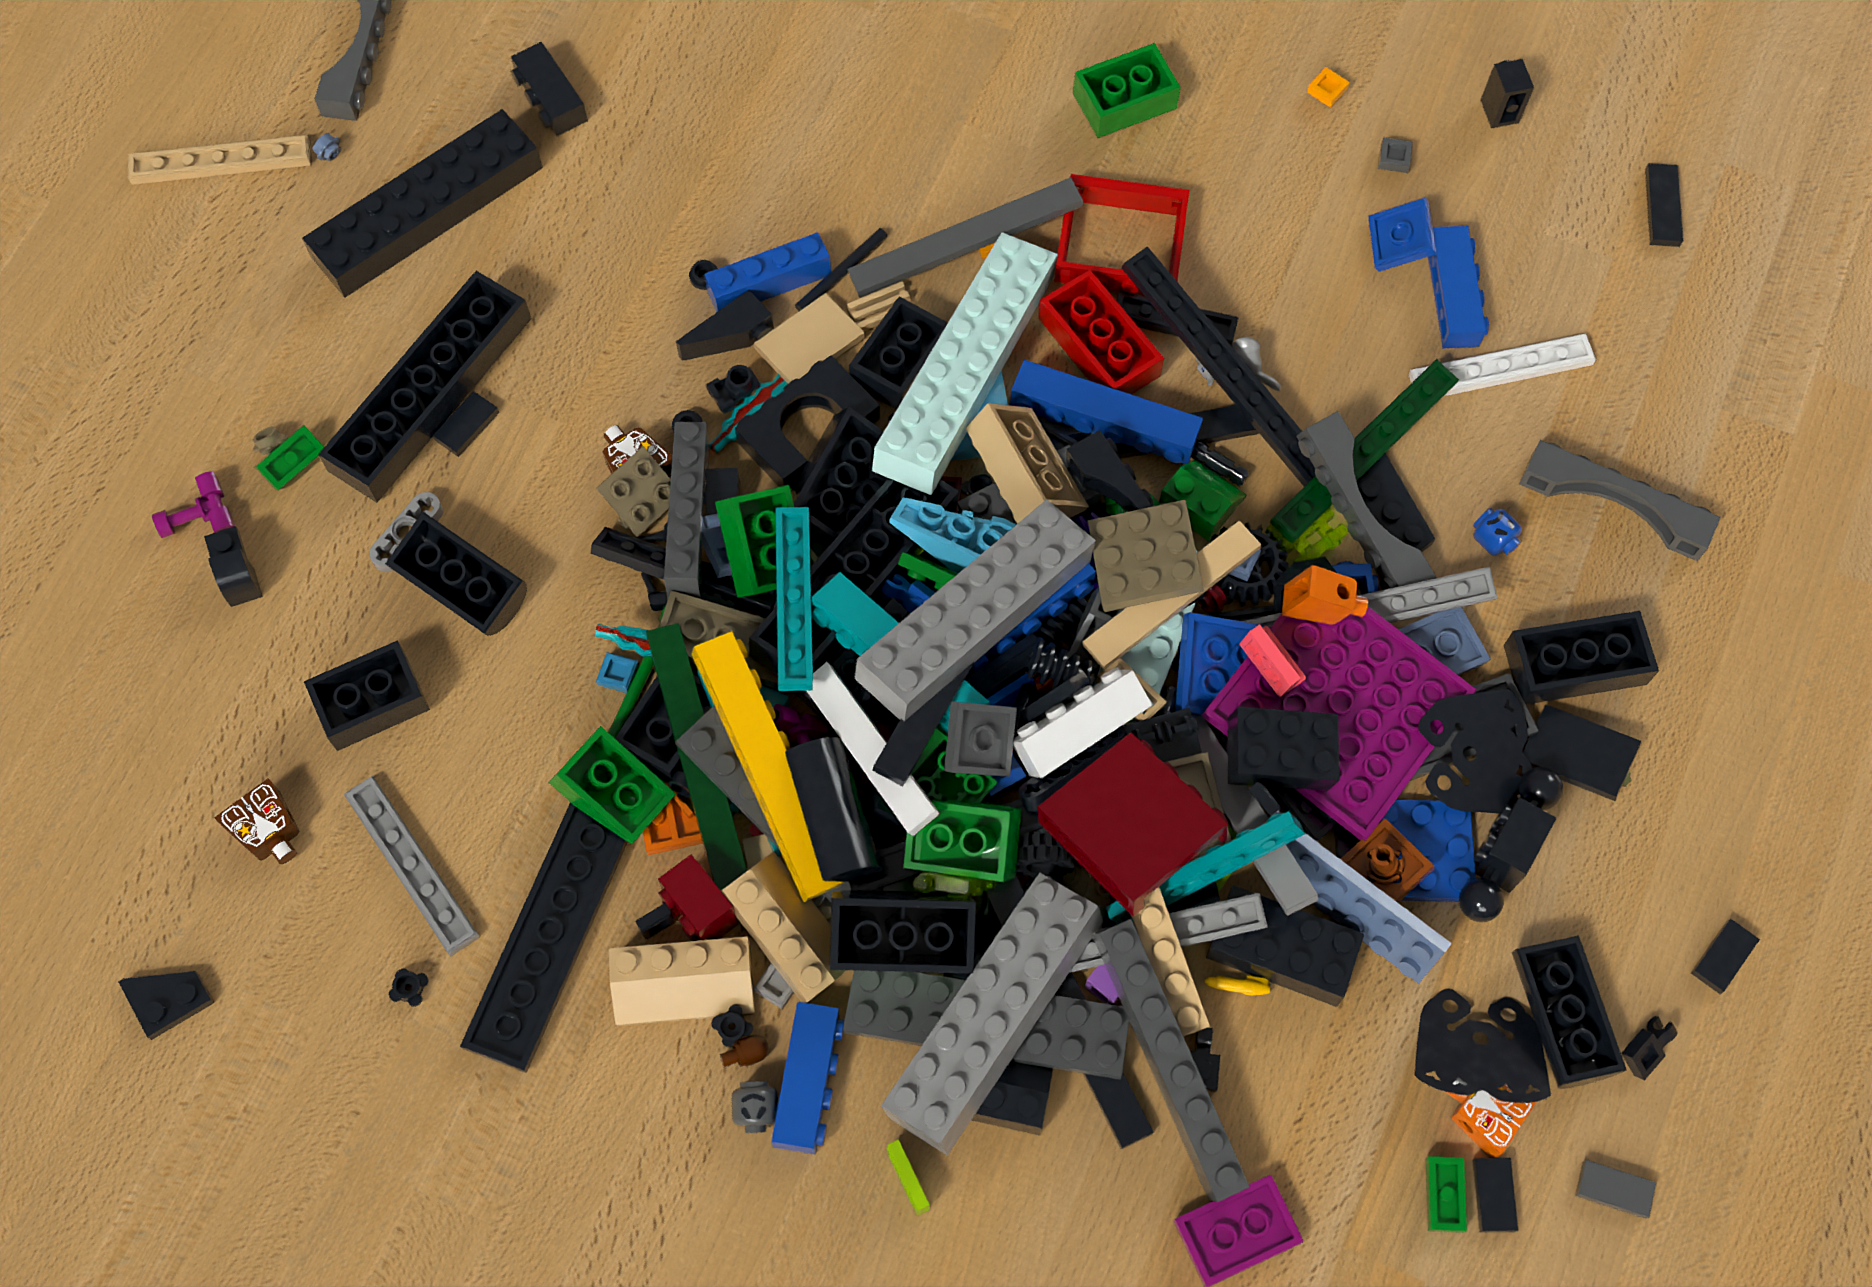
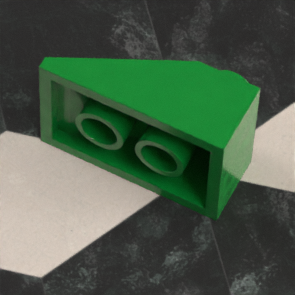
[548,726,676,844]
[903,800,1022,882]

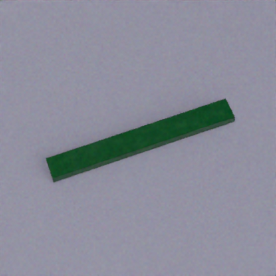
[1269,359,1459,544]
[646,623,747,891]

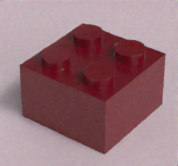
[658,854,738,941]

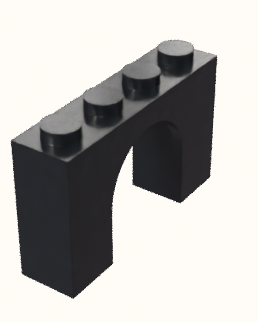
[735,355,880,489]

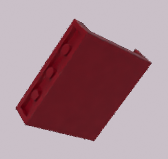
[1038,733,1228,917]

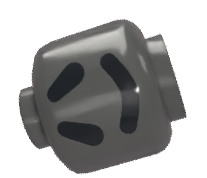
[731,1081,778,1133]

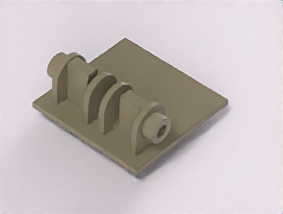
[596,446,671,537]

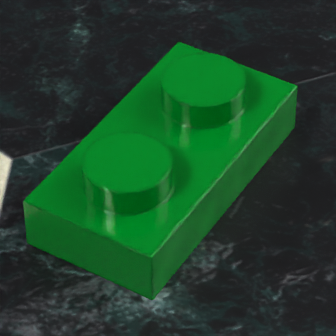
[254,425,324,491]
[898,552,958,590]
[1425,1156,1467,1233]

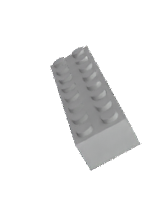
[855,499,1096,721]
[881,873,1103,1156]

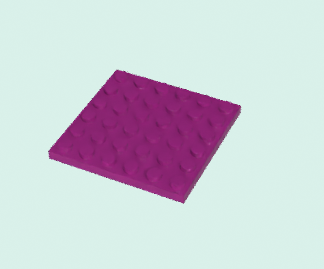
[1201,607,1476,841]

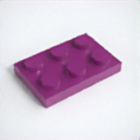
[1173,1174,1304,1287]

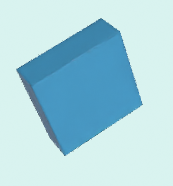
[596,652,639,693]

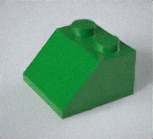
[1159,459,1247,542]

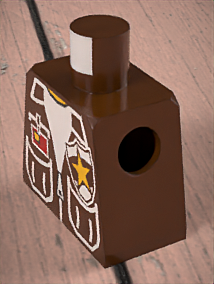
[602,425,672,477]
[214,778,300,864]

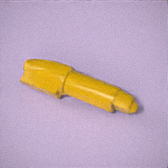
[1204,975,1271,996]

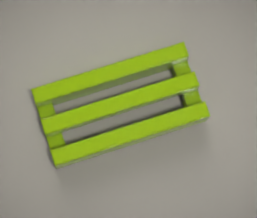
[886,1139,930,1216]

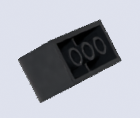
[829,890,976,974]

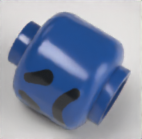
[1473,508,1522,555]

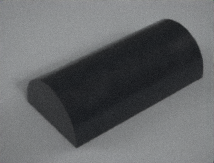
[385,512,527,636]
[785,737,883,882]
[1512,936,1627,1089]

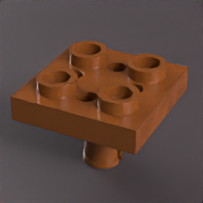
[1340,818,1434,903]

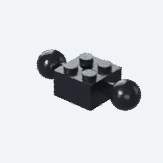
[1459,767,1563,922]

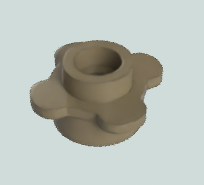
[253,426,287,455]

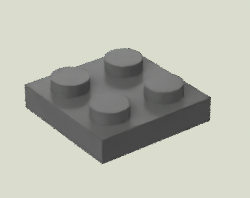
[944,702,1017,777]

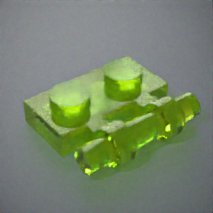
[1265,508,1349,563]
[913,872,996,899]

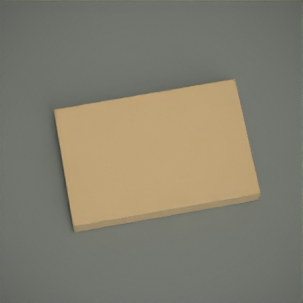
[754,293,865,384]

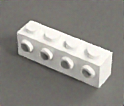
[1013,668,1152,778]

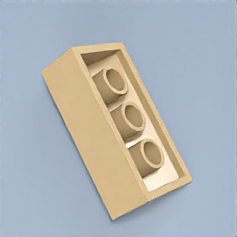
[965,403,1089,524]
[721,852,846,1003]
[609,936,755,1026]

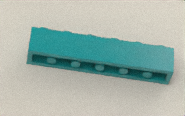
[811,572,990,737]

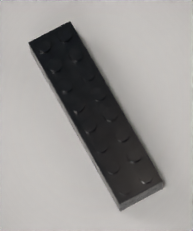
[302,109,543,298]
[318,270,531,503]
[749,478,959,692]

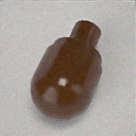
[720,1035,769,1067]

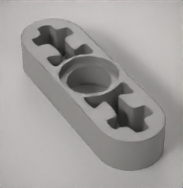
[369,492,443,572]

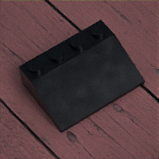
[791,406,888,546]

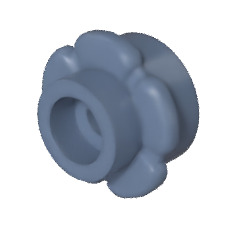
[313,133,341,161]

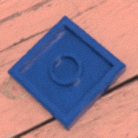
[1368,197,1437,272]

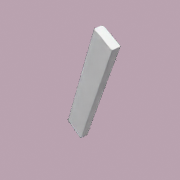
[1408,334,1596,396]
[807,662,940,836]

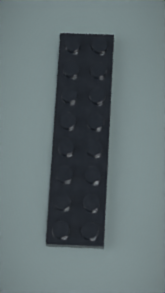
[460,803,628,1073]

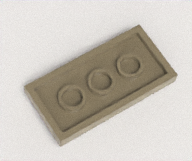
[659,590,778,689]

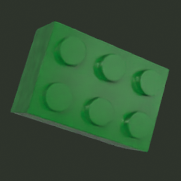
[1073,43,1181,138]
[715,485,794,598]

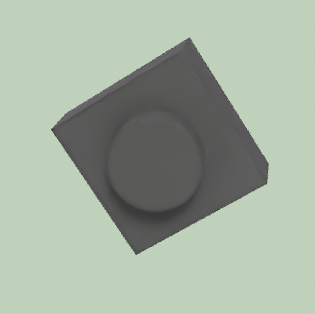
[1378,137,1413,173]

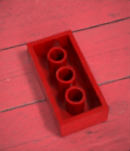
[1038,269,1164,395]

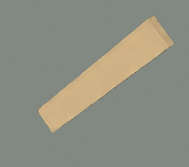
[128,135,311,185]
[1083,520,1261,670]

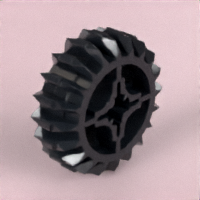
[1205,521,1289,608]

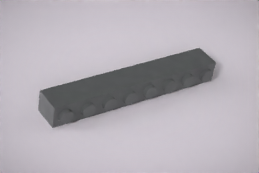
[1092,919,1250,1202]

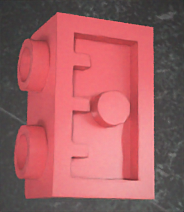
[1239,625,1306,698]

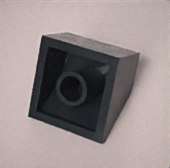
[971,1061,1053,1136]

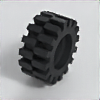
[1016,831,1074,878]

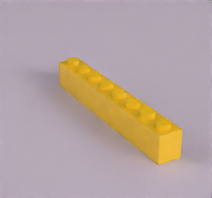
[691,631,845,902]

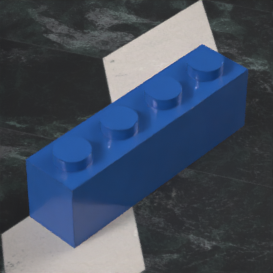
[1428,226,1489,349]
[704,232,831,312]
[771,1002,845,1154]

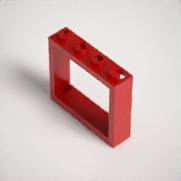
[1054,174,1190,294]

